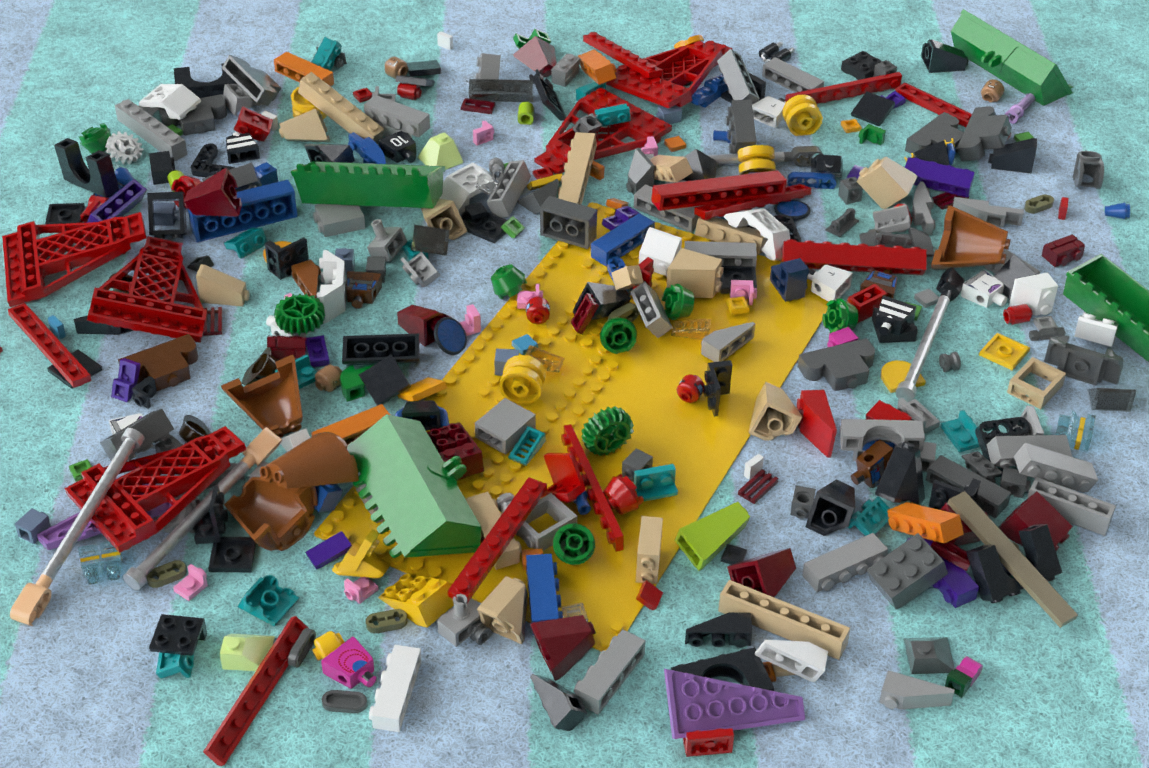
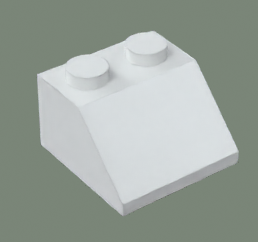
[639,227,682,276]
[1009,272,1058,316]

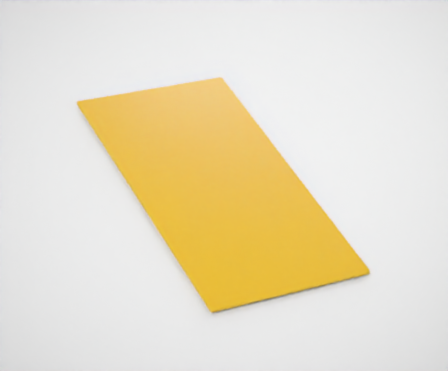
[314,202,828,652]

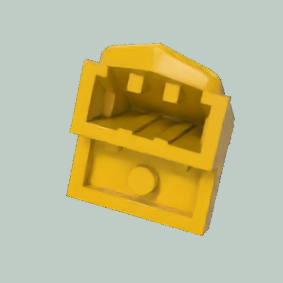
[332,529,390,579]

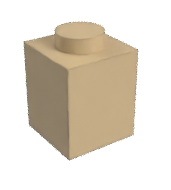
[612,265,644,290]

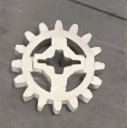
[105,131,143,165]

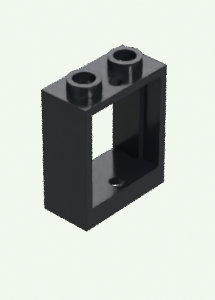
[147,192,187,239]

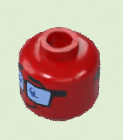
[526,297,550,324]
[676,374,704,403]

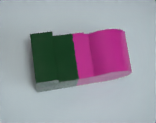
[945,656,983,698]

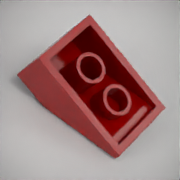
[797,390,837,458]

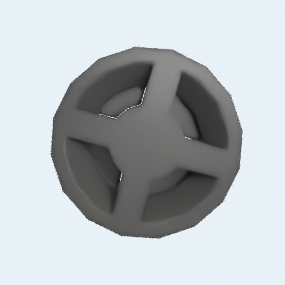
[939,352,961,372]

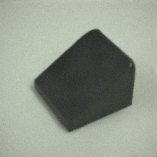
[187,255,214,272]

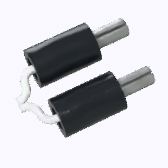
[759,42,795,62]

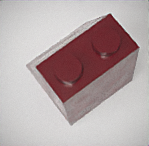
[998,491,1073,551]

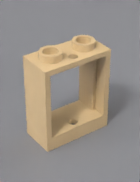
[1007,357,1066,409]
[636,516,663,584]

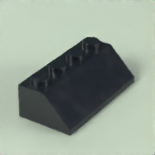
[342,333,420,365]

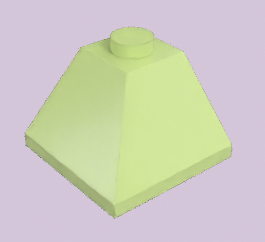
[417,132,463,170]
[220,634,275,671]

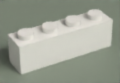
[369,645,421,732]

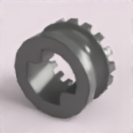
[470,623,492,645]

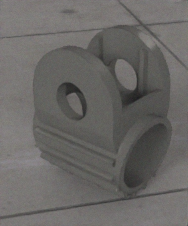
[1072,150,1104,189]

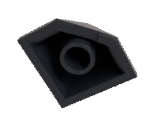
[921,39,968,73]
[988,138,1037,174]
[305,144,355,163]
[682,149,717,181]
[573,282,631,320]
[875,442,925,505]
[805,479,855,536]

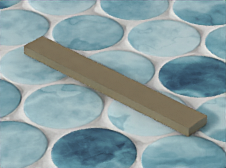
[947,491,1078,628]

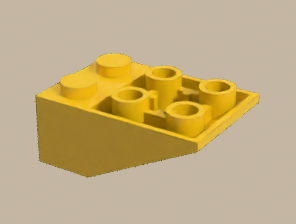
[378,573,454,628]

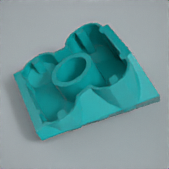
[237,575,300,626]

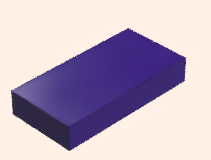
[305,531,352,570]

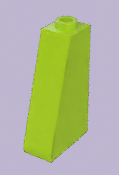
[675,502,750,571]

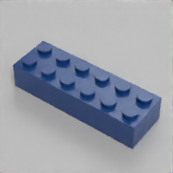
[188,180,297,243]

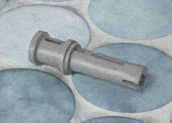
[489,158,504,180]

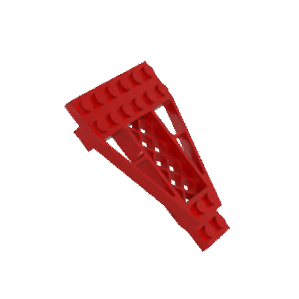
[606,41,733,108]
[534,87,672,175]
[2,212,147,307]
[87,236,207,343]
[64,426,246,553]

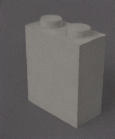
[313,204,365,237]
[475,398,536,455]

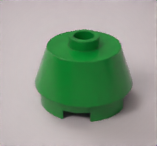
[78,123,111,154]
[491,264,527,299]
[662,284,694,320]
[822,299,858,333]
[600,317,637,354]
[553,523,595,565]

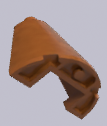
[931,205,1011,270]
[221,355,303,438]
[260,432,358,489]
[224,477,317,551]

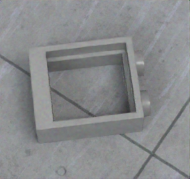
[516,493,577,551]

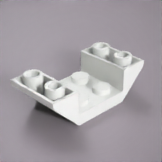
[139,84,201,120]
[440,163,499,214]
[724,208,790,261]
[317,250,346,323]
[1074,312,1118,347]

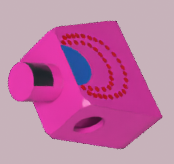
[321,636,376,689]

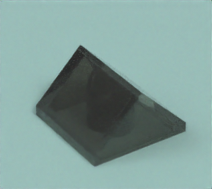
[411,225,450,255]
[1087,388,1136,412]

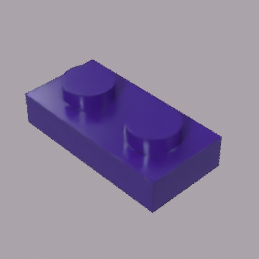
[306,335,330,367]

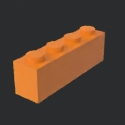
[578,49,617,85]
[274,52,334,87]
[311,404,391,445]
[887,502,964,543]

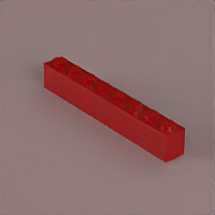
[651,170,787,211]
[781,239,926,275]

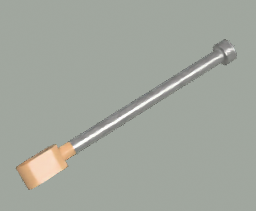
[123,427,282,590]
[10,428,145,626]

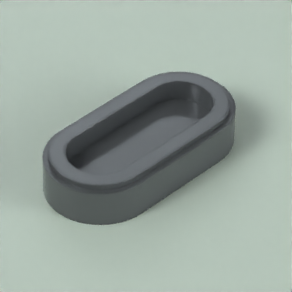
[288,628,316,668]
[322,690,367,713]

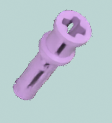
[1005,93,1035,124]

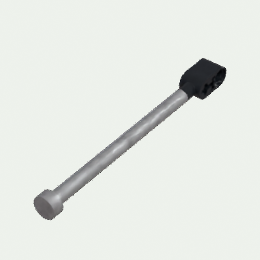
[896,267,965,402]

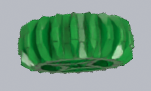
[274,293,325,336]
[581,406,634,456]

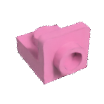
[473,121,494,146]
[641,136,658,157]
[730,280,757,305]
[517,284,543,309]
[459,304,481,336]
[173,564,208,601]
[344,577,379,604]

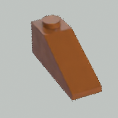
[291,260,321,299]

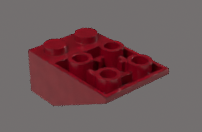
[427,422,484,480]

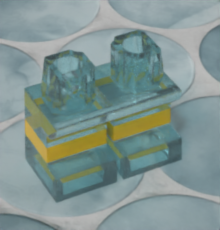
[1055,411,1096,453]
[78,542,123,585]

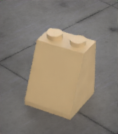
[857,157,918,209]
[666,248,723,298]

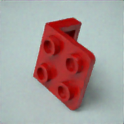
[541,453,586,503]

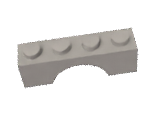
[840,419,925,452]

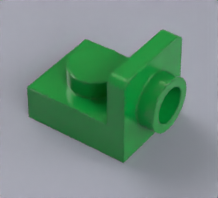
[858,124,886,145]

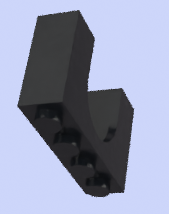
[174,63,237,98]
[54,138,120,198]
[966,524,1062,603]
[670,647,775,691]

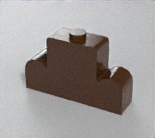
[118,334,198,391]

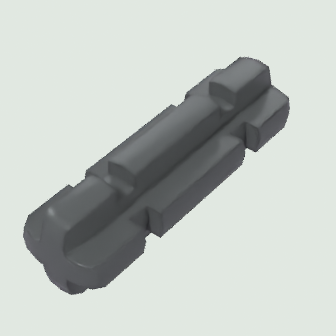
[1029,327,1066,341]

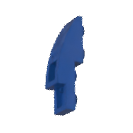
[690,74,729,108]
[348,132,386,164]

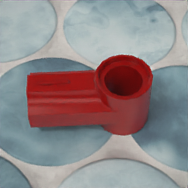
[80,195,110,223]

